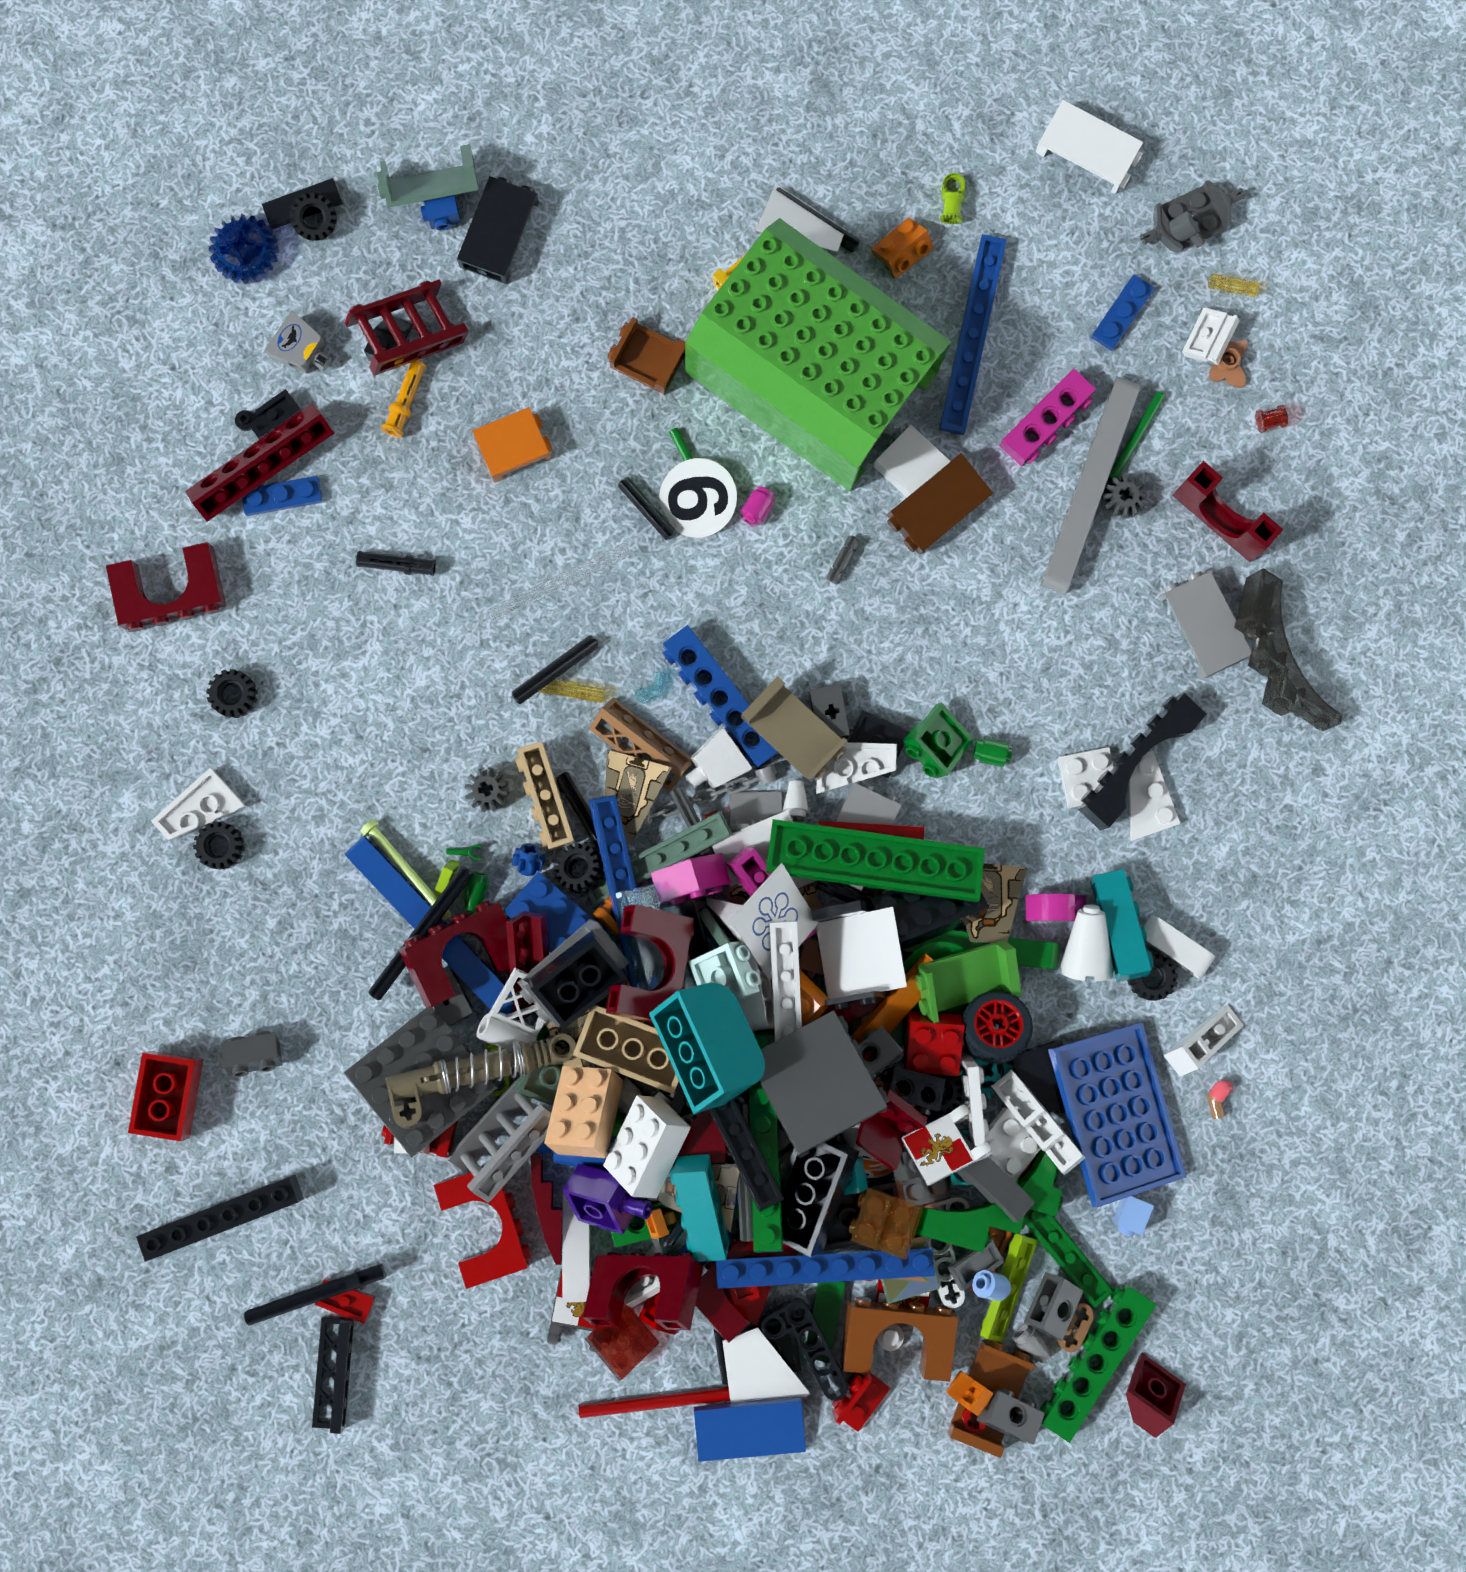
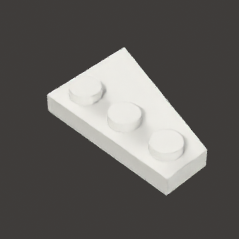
[816,742,897,794]
[1128,751,1180,842]
[960,1052,989,1146]

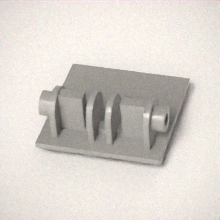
[729,791,782,833]

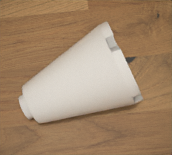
[1060,905,1114,981]

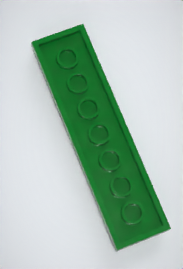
[765,819,985,902]

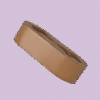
[1057,1301,1094,1352]

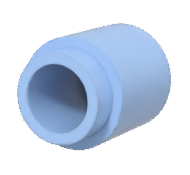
[972,1270,1011,1301]

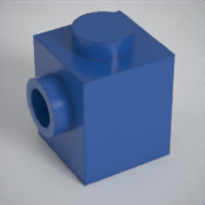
[420,195,461,231]

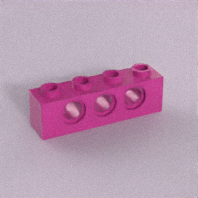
[999,368,1096,467]
[725,847,816,945]

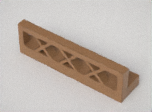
[589,697,693,792]

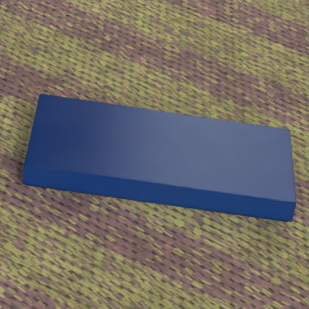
[694,1397,806,1462]

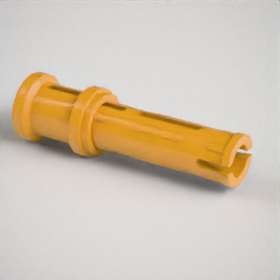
[381,361,427,438]

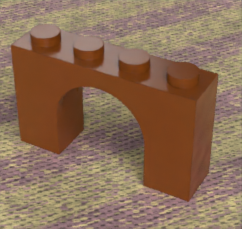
[840,1296,958,1382]

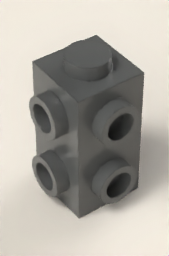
[218,1031,283,1077]

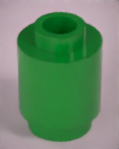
[973,737,1013,767]

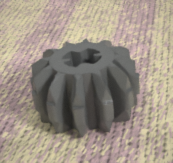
[1101,475,1147,519]
[465,768,510,812]

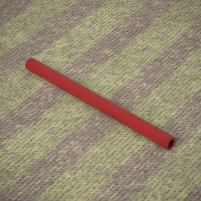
[578,1387,730,1418]

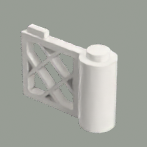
[477,968,544,1052]

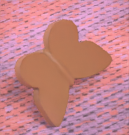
[1209,339,1248,388]

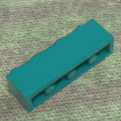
[1090,869,1154,982]
[670,1154,730,1262]

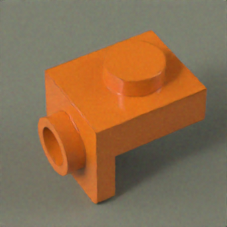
[946,1371,993,1417]

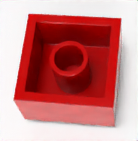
[903,1010,965,1076]

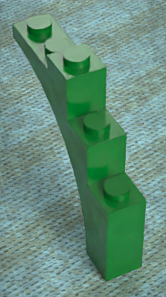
[914,1149,1063,1253]

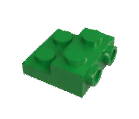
[902,703,975,778]

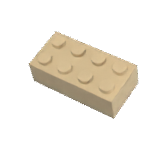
[573,1004,679,1094]

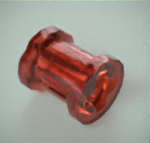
[1255,405,1288,433]

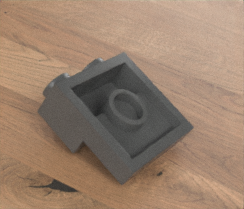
[893,1146,950,1209]

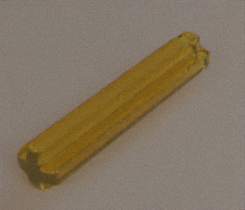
[538,680,606,703]

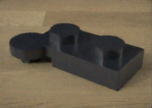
[235,389,302,440]

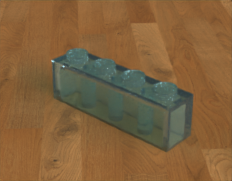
[615,884,664,991]

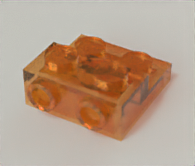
[849,1188,923,1260]

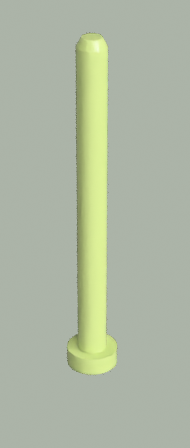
[361,819,451,921]

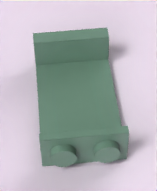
[377,144,479,208]

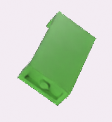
[915,940,1022,1023]

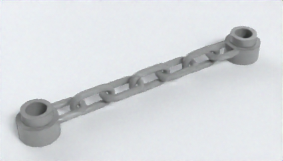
[641,764,777,827]

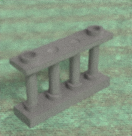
[446,1078,552,1203]

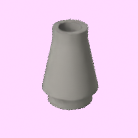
[1012,1323,1052,1363]

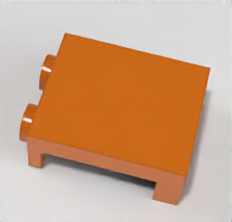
[472,407,553,483]

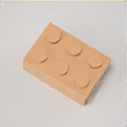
[544,1066,624,1158]

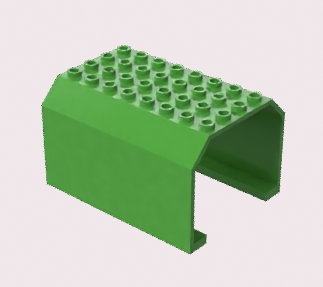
[685,218,952,491]

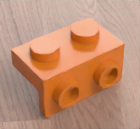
[871,217,933,279]

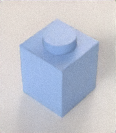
[1113,1196,1154,1237]

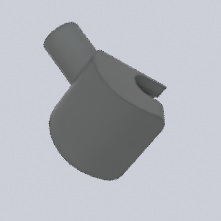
[1170,211,1205,248]

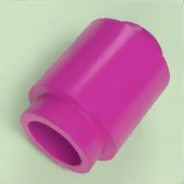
[740,486,776,527]

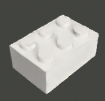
[603,1095,691,1198]

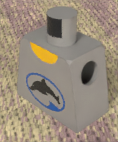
[264,310,332,374]

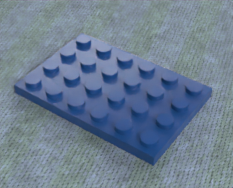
[1048,1022,1187,1207]

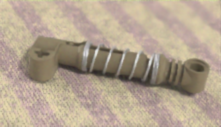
[385,1034,576,1129]

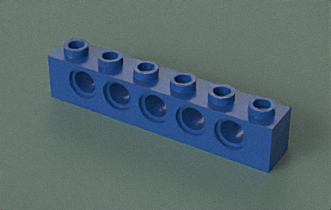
[662,625,779,769]

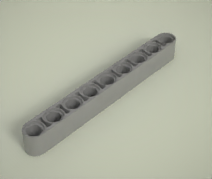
[1041,376,1141,595]

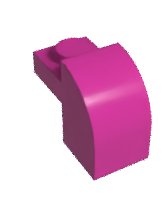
[1026,894,1086,922]

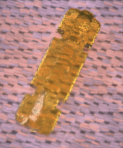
[1208,273,1259,297]

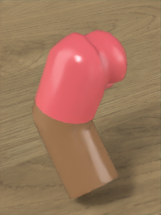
[1207,1080,1233,1119]

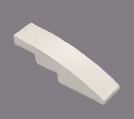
[991,1070,1085,1175]
[562,1191,591,1302]

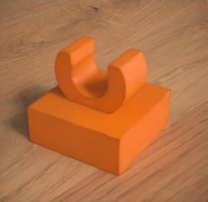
[645,1208,677,1238]

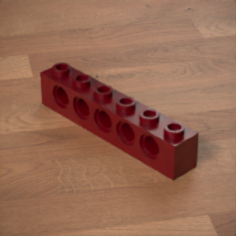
[185,403,335,522]

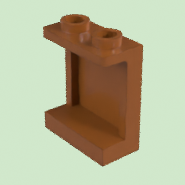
[608,317,685,395]

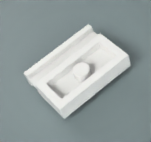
[1182,308,1240,365]

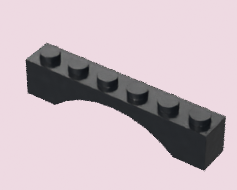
[1078,693,1207,831]

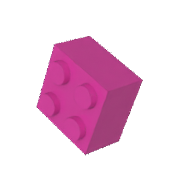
[651,853,731,906]

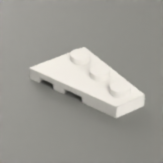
[151,768,247,841]

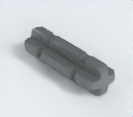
[827,536,860,584]

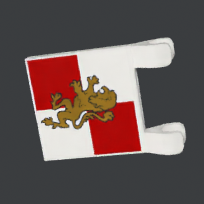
[901,1105,992,1186]

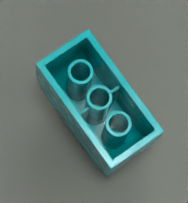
[649,982,765,1114]

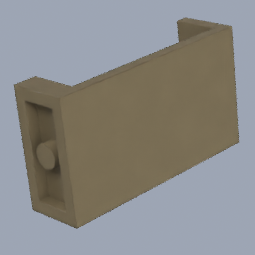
[741,676,847,782]

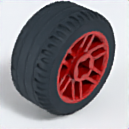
[962,990,1033,1064]

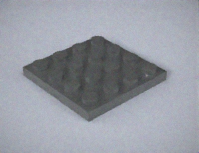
[344,1007,497,1158]

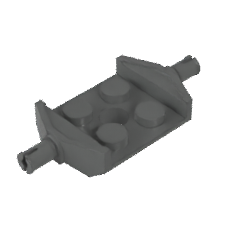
[1140,180,1245,253]

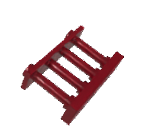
[345,279,469,376]

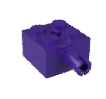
[563,1163,653,1234]

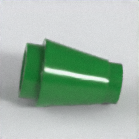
[464,872,490,911]

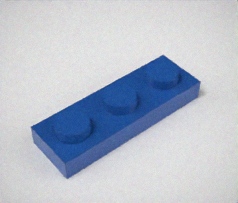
[1091,274,1155,351]
[242,476,323,516]

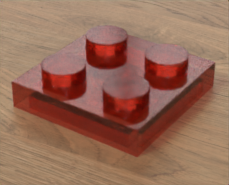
[584,1302,660,1381]

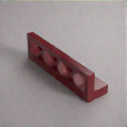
[506,911,549,1021]

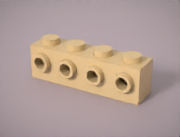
[515,741,576,851]

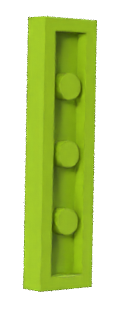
[980,1234,1038,1343]

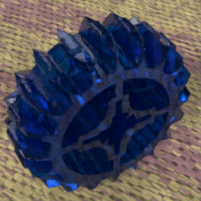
[208,213,279,285]

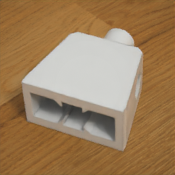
[685,728,752,789]

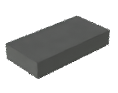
[947,1239,1005,1291]

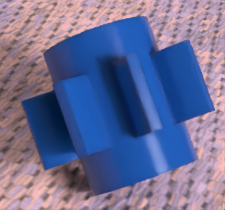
[512,843,545,876]

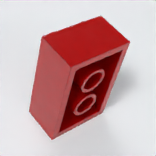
[128,1051,204,1142]

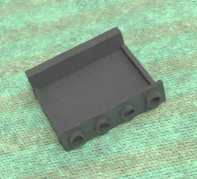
[759,1010,889,1158]

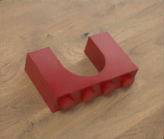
[433,1167,533,1289]

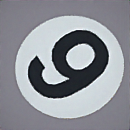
[659,458,737,538]

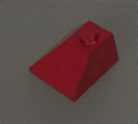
[1126,1353,1186,1438]

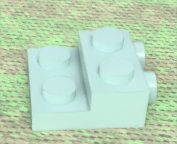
[689,940,760,1001]

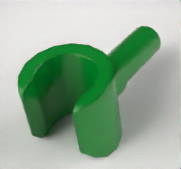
[446,844,483,861]

